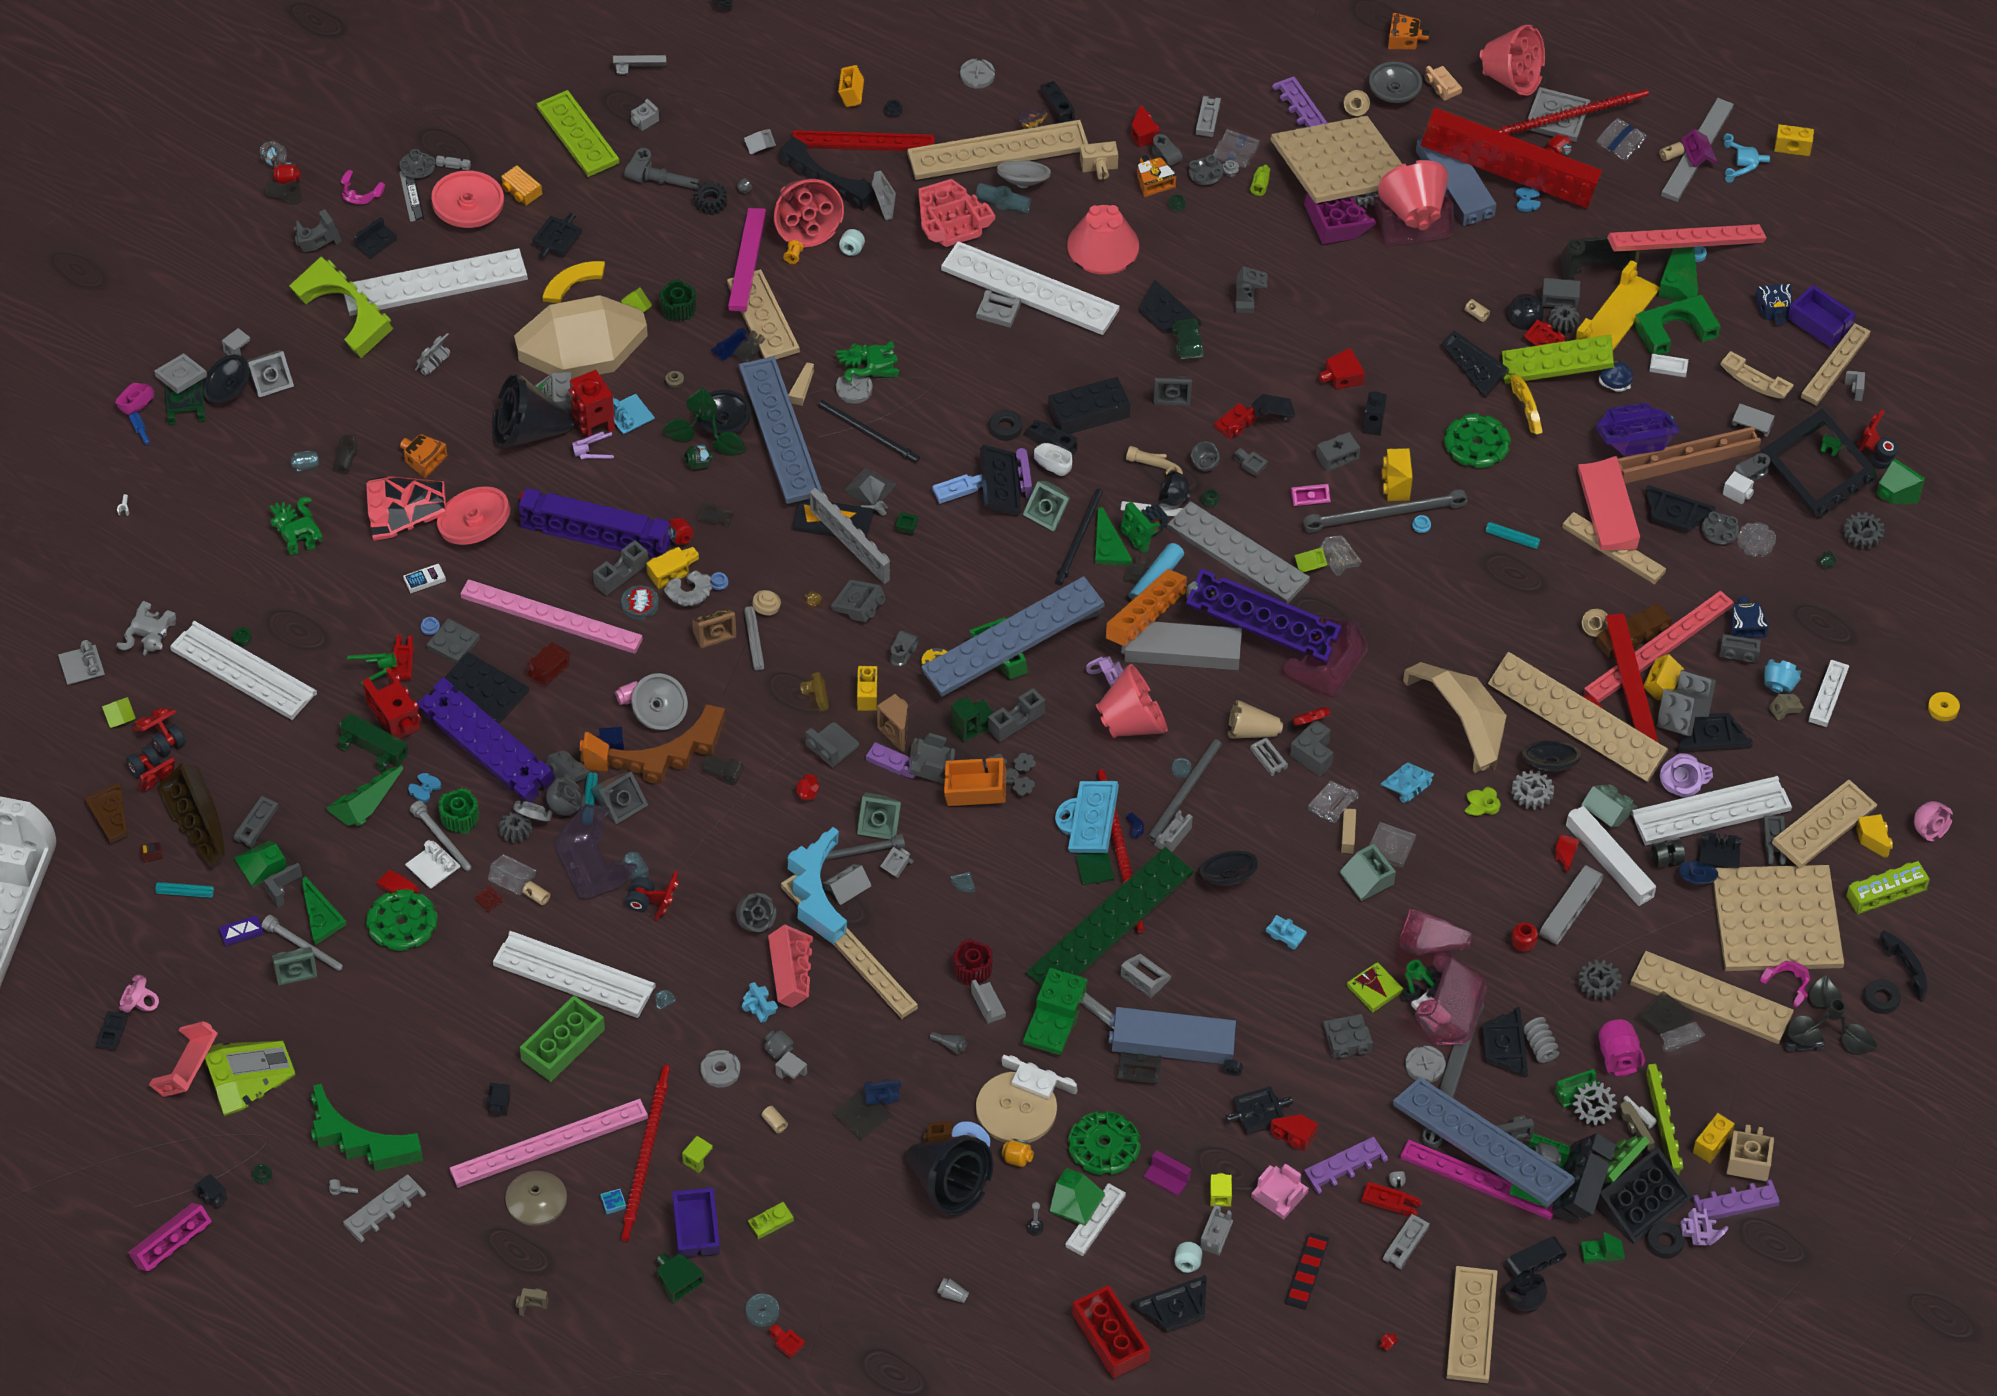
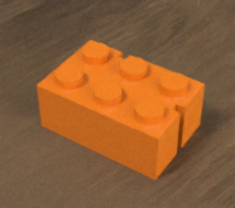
[944,758,1007,806]

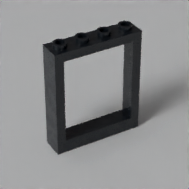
[1762,408,1877,519]

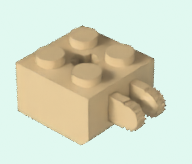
[1727,1125,1774,1181]

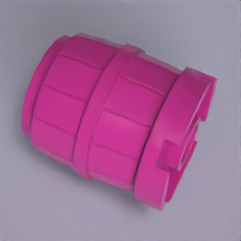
[1599,1019,1645,1076]

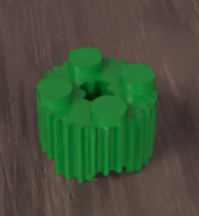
[439,787,479,834]

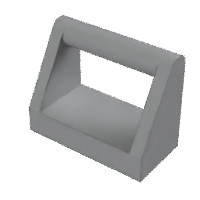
[1120,954,1171,998]

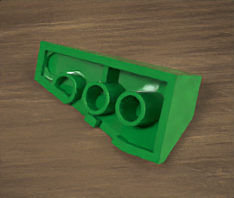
[1658,247,1698,301]
[326,765,403,826]

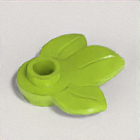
[1465,787,1501,816]

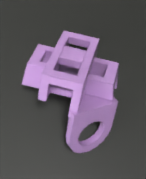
[1086,656,1123,686]
[1680,1208,1728,1246]

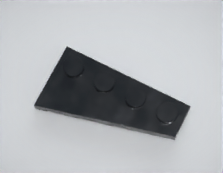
[1442,330,1509,398]

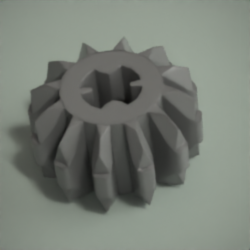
[1548,303,1580,334]
[499,811,532,844]

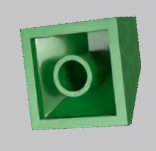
[1876,459,1925,504]
[234,841,286,887]
[1050,1168,1105,1226]

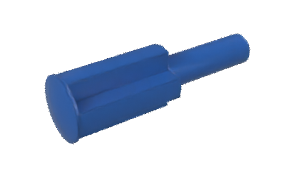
[129,412,150,445]

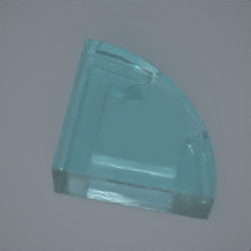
[951,872,975,892]
[655,990,676,1009]

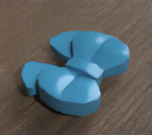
[1515,188,1541,212]
[408,773,441,803]

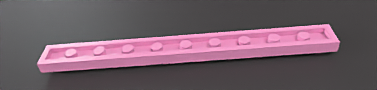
[461,579,643,654]
[450,1099,648,1188]

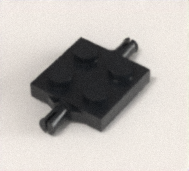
[532,212,582,259]
[1225,1086,1293,1134]

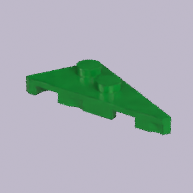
[1095,507,1132,566]
[302,876,347,945]

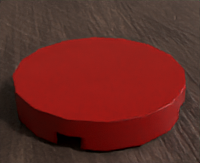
[1293,707,1331,726]

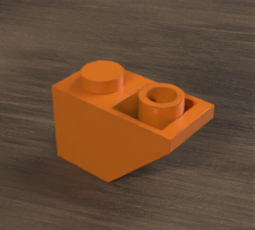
[580,732,609,772]

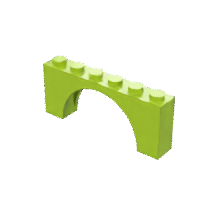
[290,257,393,358]

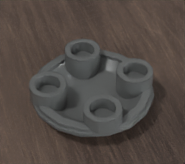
[399,149,435,178]
[1189,155,1224,185]
[1702,511,1739,545]

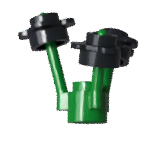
[1401,959,1444,1002]

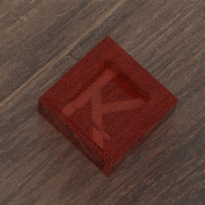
[475,886,503,913]

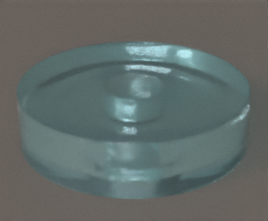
[746,1294,779,1327]

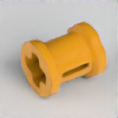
[783,240,804,264]

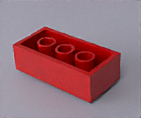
[1072,1285,1150,1379]

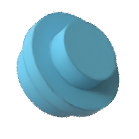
[1412,515,1431,533]

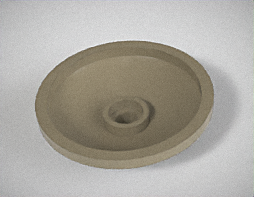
[505,1170,567,1226]

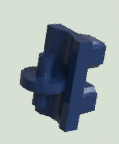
[863,1079,902,1105]

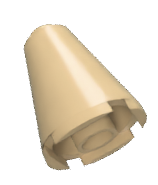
[1228,700,1283,739]

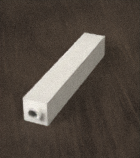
[1566,806,1656,906]

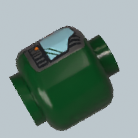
[684,445,713,470]

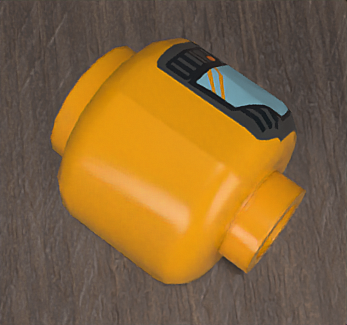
[1002,1138,1034,1167]

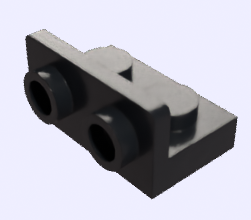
[355,217,397,259]

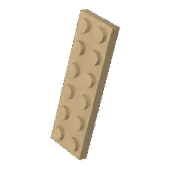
[727,269,800,359]
[1772,780,1877,868]
[1447,1266,1497,1383]

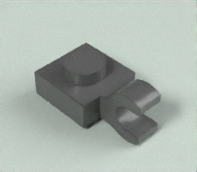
[1234,448,1268,477]

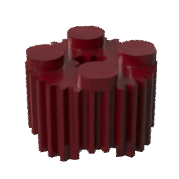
[953,938,993,986]

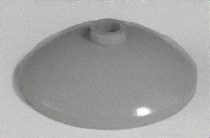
[997,161,1051,188]
[631,673,688,731]

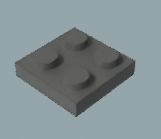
[427,619,480,664]

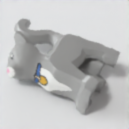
[117,601,176,656]

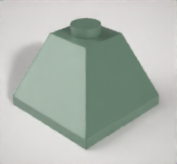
[1023,481,1070,531]
[857,792,901,840]

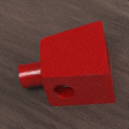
[1318,348,1365,390]

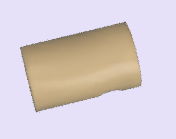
[1660,142,1685,162]
[1465,299,1490,322]
[523,881,550,905]
[762,1106,788,1133]

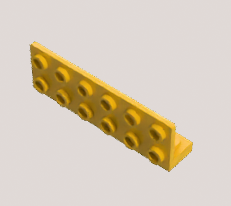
[1576,260,1660,350]

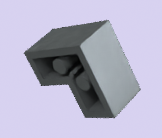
[1290,720,1333,777]

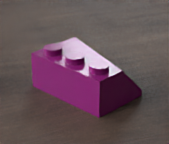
[1304,192,1376,244]

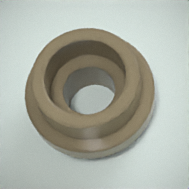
[665,371,684,388]

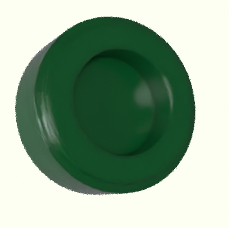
[232,627,252,647]

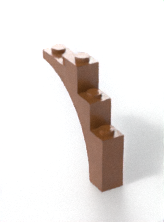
[608,705,726,784]

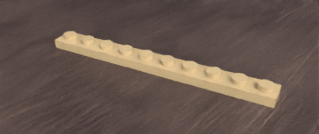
[781,875,918,1019]

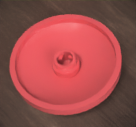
[432,171,504,228]
[437,487,511,545]

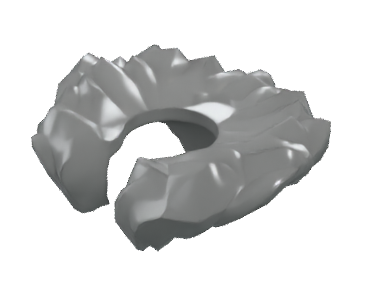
[664,570,712,607]

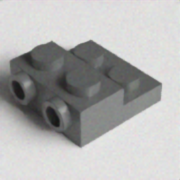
[831,580,885,622]
[1323,1014,1373,1059]

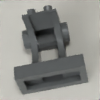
[294,209,342,252]
[1236,266,1267,313]

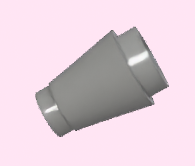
[937,1278,969,1304]

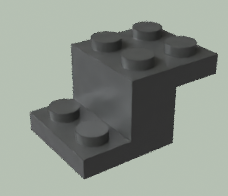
[1656,670,1716,736]

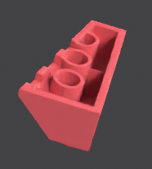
[768,924,813,1008]

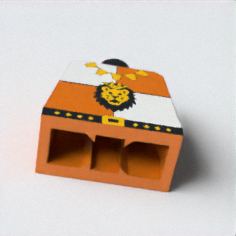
[1137,155,1176,197]

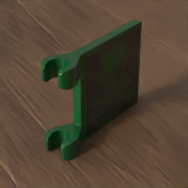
[165,381,206,425]

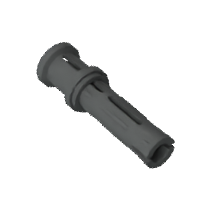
[644,165,700,190]

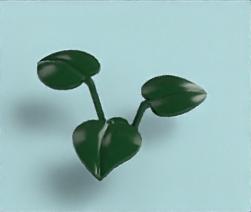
[663,387,747,456]

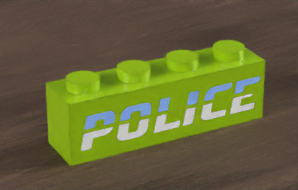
[1846,861,1930,915]

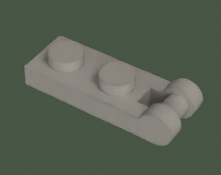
[1196,96,1221,137]
[1383,1214,1430,1270]

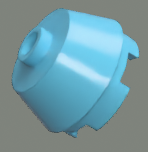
[1764,659,1801,693]

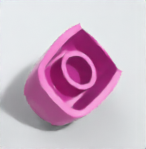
[116,382,155,415]

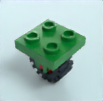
[1121,502,1169,554]

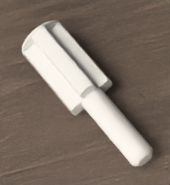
[1623,1096,1657,1129]

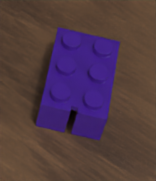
[1788,285,1856,348]
[672,1187,720,1257]

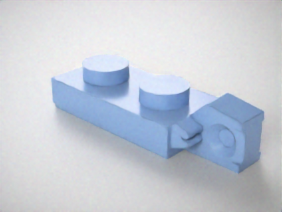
[932,474,983,504]

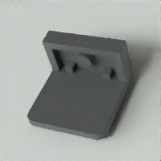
[806,722,859,768]

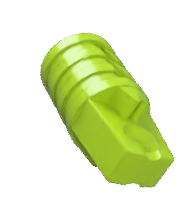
[1250,165,1270,196]

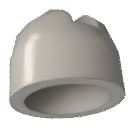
[1389,1171,1406,1188]

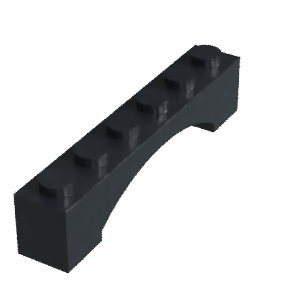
[780,136,877,211]

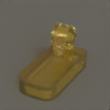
[800,672,829,711]

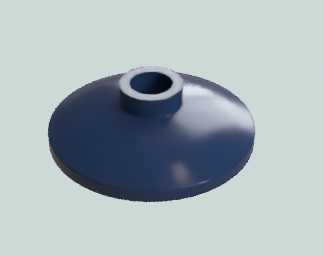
[1679,861,1718,885]

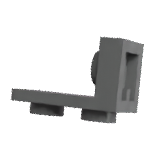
[264,863,302,907]

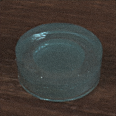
[1172,758,1191,778]

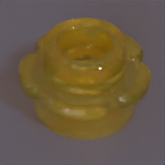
[805,590,823,607]

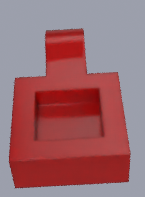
[769,1324,805,1359]

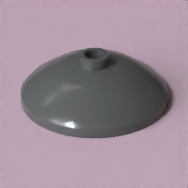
[1369,62,1422,103]

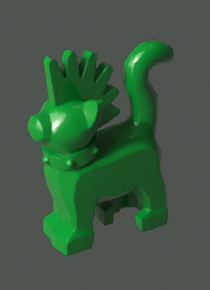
[836,341,899,382]
[270,496,323,555]

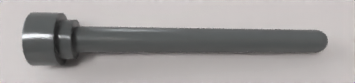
[825,834,905,860]

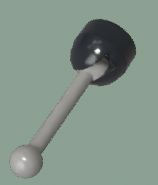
[1027,1202,1043,1236]

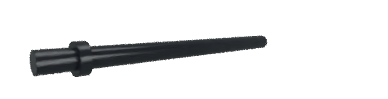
[818,400,920,463]
[1055,488,1103,586]

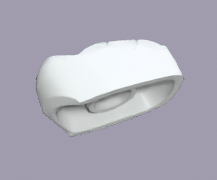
[1034,443,1072,476]

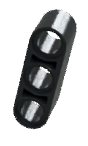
[1505,1236,1567,1279]

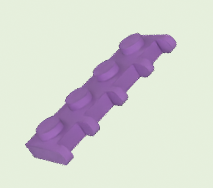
[1272,76,1327,127]
[1303,1137,1388,1194]
[1693,1179,1780,1220]

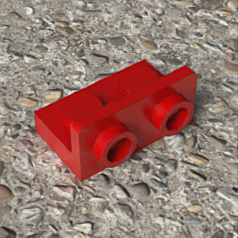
[1524,320,1566,346]
[1214,403,1256,440]

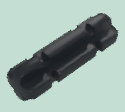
[1785,1038,1825,1052]

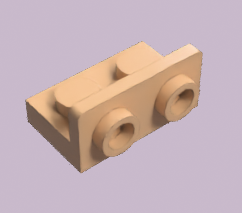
[1424,66,1462,101]

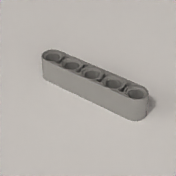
[1539,865,1604,945]

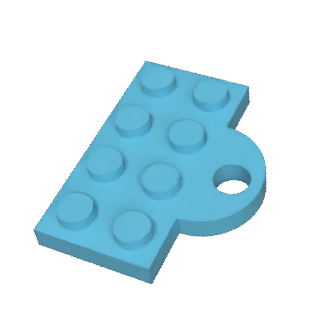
[1055,781,1119,853]

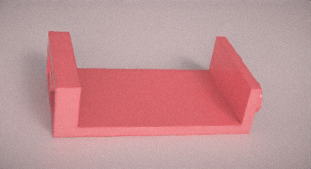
[149,1021,218,1097]

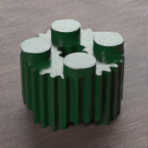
[659,279,696,321]

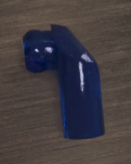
[1126,812,1144,839]

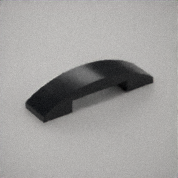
[1878,930,1927,1002]

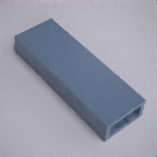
[1416,138,1496,226]
[1109,1007,1236,1064]

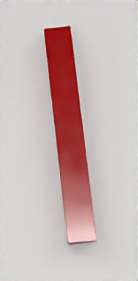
[792,130,935,151]
[1605,613,1658,742]

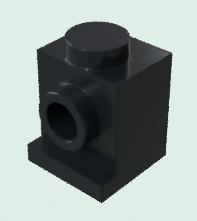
[487,1083,511,1116]
[194,1174,228,1209]

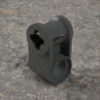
[1152,134,1182,167]
[624,148,652,183]
[1734,453,1770,482]
[890,630,919,667]

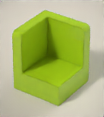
[621,287,652,312]
[1294,547,1327,572]
[102,697,135,728]
[682,1136,713,1173]

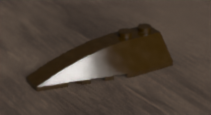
[157,763,225,867]

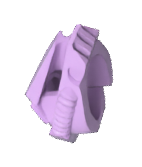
[1660,753,1713,798]

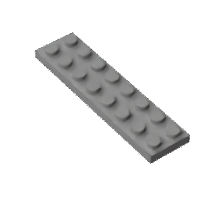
[1167,501,1310,604]

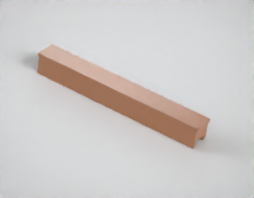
[1618,426,1761,484]

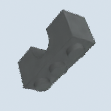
[593,540,648,596]
[988,688,1045,742]

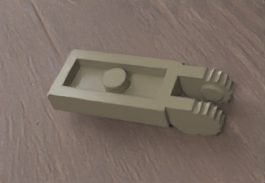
[1620,1101,1655,1152]

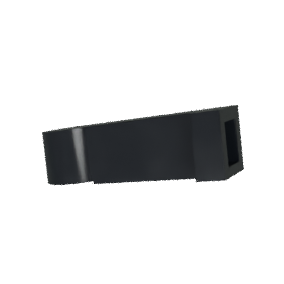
[1040,81,1075,123]
[1026,420,1078,456]

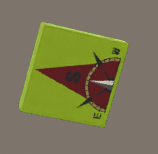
[1347,962,1403,1013]

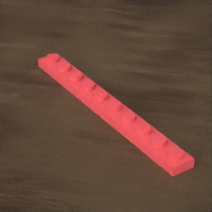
[1607,224,1766,251]
[1584,591,1734,703]

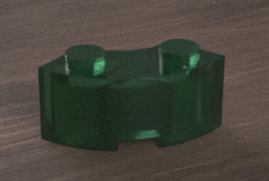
[1171,317,1203,359]

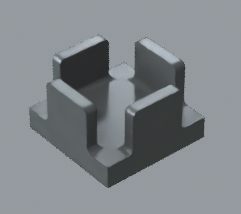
[908,733,955,784]

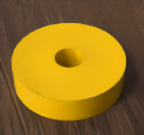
[1928,692,1960,721]

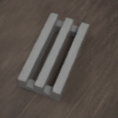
[1250,737,1288,776]

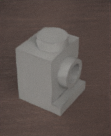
[631,99,659,131]

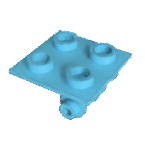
[613,394,655,435]
[1381,762,1434,803]

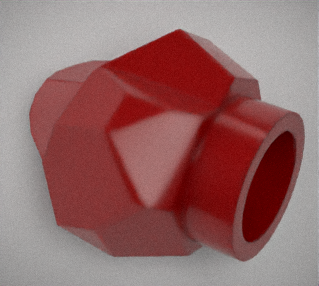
[796,774,820,801]

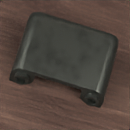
[1560,236,1640,280]

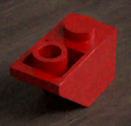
[1131,106,1160,148]
[1270,1114,1318,1152]

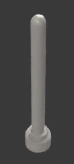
[410,800,471,871]
[261,915,343,971]

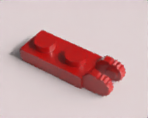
[392,635,414,680]
[1361,1182,1422,1217]

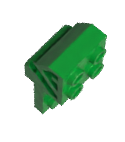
[1023,968,1088,1056]

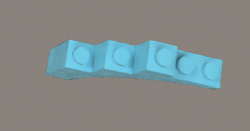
[788,827,847,944]

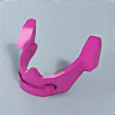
[341,170,385,204]
[1760,961,1810,1007]

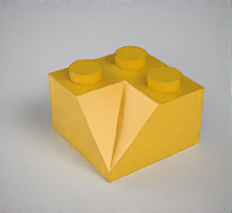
[1382,449,1412,501]

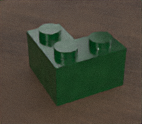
[951,697,994,743]

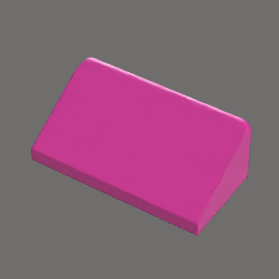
[1290,484,1331,506]

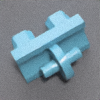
[1266,915,1307,950]
[742,982,778,1023]

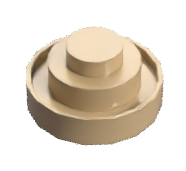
[1344,90,1370,116]
[752,590,781,615]
[1582,608,1608,637]

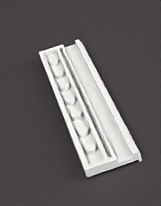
[170,621,317,720]
[1631,776,1792,846]
[493,931,656,1018]

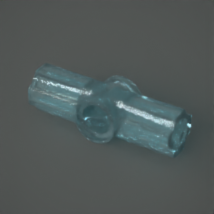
[975,183,1031,213]

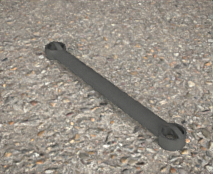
[1303,490,1468,533]
[1422,996,1484,1149]

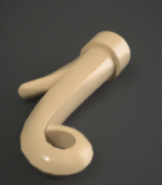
[1126,446,1183,477]

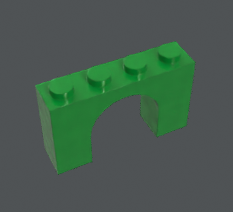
[1634,295,1720,356]

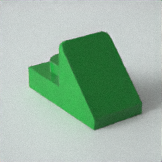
[1580,1232,1625,1264]

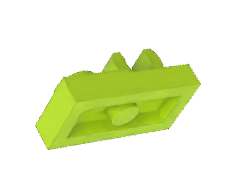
[748,1202,794,1239]

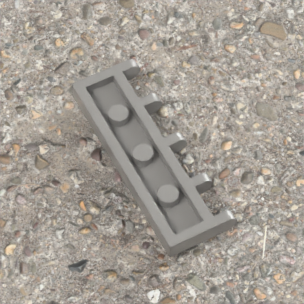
[343,1174,426,1243]

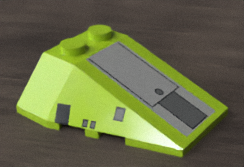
[204,1041,296,1116]

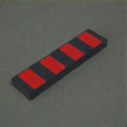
[1286,1232,1329,1310]

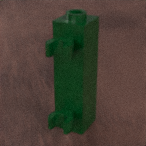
[338,713,409,771]

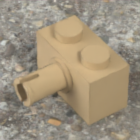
[1080,141,1118,179]

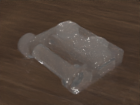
[1308,781,1359,823]

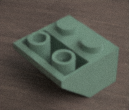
[1581,784,1637,827]
[1340,844,1396,901]

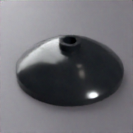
[203,354,250,404]
[695,390,751,435]
[1522,741,1581,773]
[1200,851,1258,886]

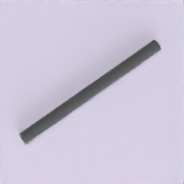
[1147,739,1222,842]

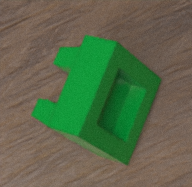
[1821,434,1843,457]

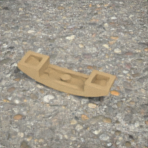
[1721,351,1793,398]

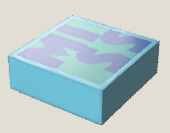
[601,1189,626,1214]

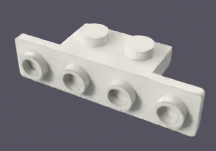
[1002,1055,1077,1100]

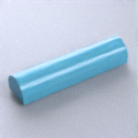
[1128,543,1184,600]

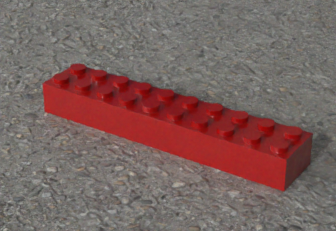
[1421,108,1602,209]

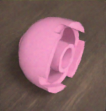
[1914,801,1953,841]

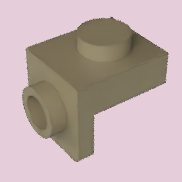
[1769,694,1804,720]
[516,1288,548,1316]

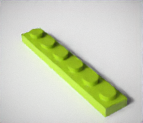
[1646,1064,1683,1176]

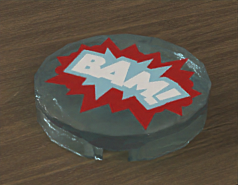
[621,585,659,619]

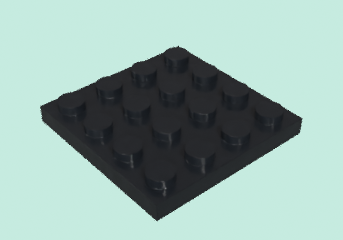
[429,652,529,724]

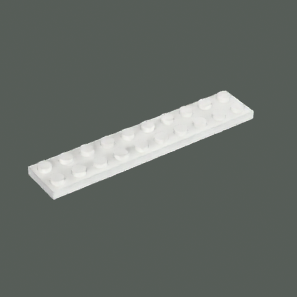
[941,241,1119,335]
[344,248,528,316]

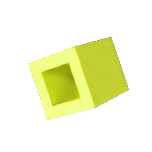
[1210,1173,1232,1207]

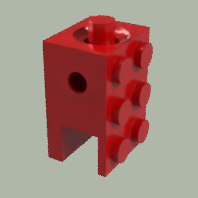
[568,370,615,437]
[362,668,421,739]

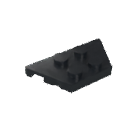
[1139,280,1202,334]
[1646,485,1716,533]
[1678,713,1753,752]
[1482,1007,1528,1077]
[1132,1275,1207,1333]

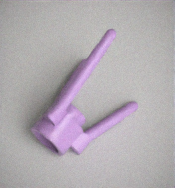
[572,432,614,460]

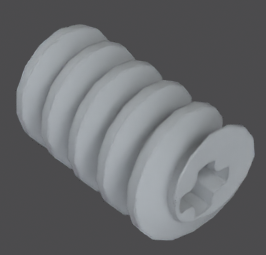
[1523,1017,1559,1063]

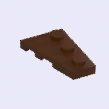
[85,782,128,844]

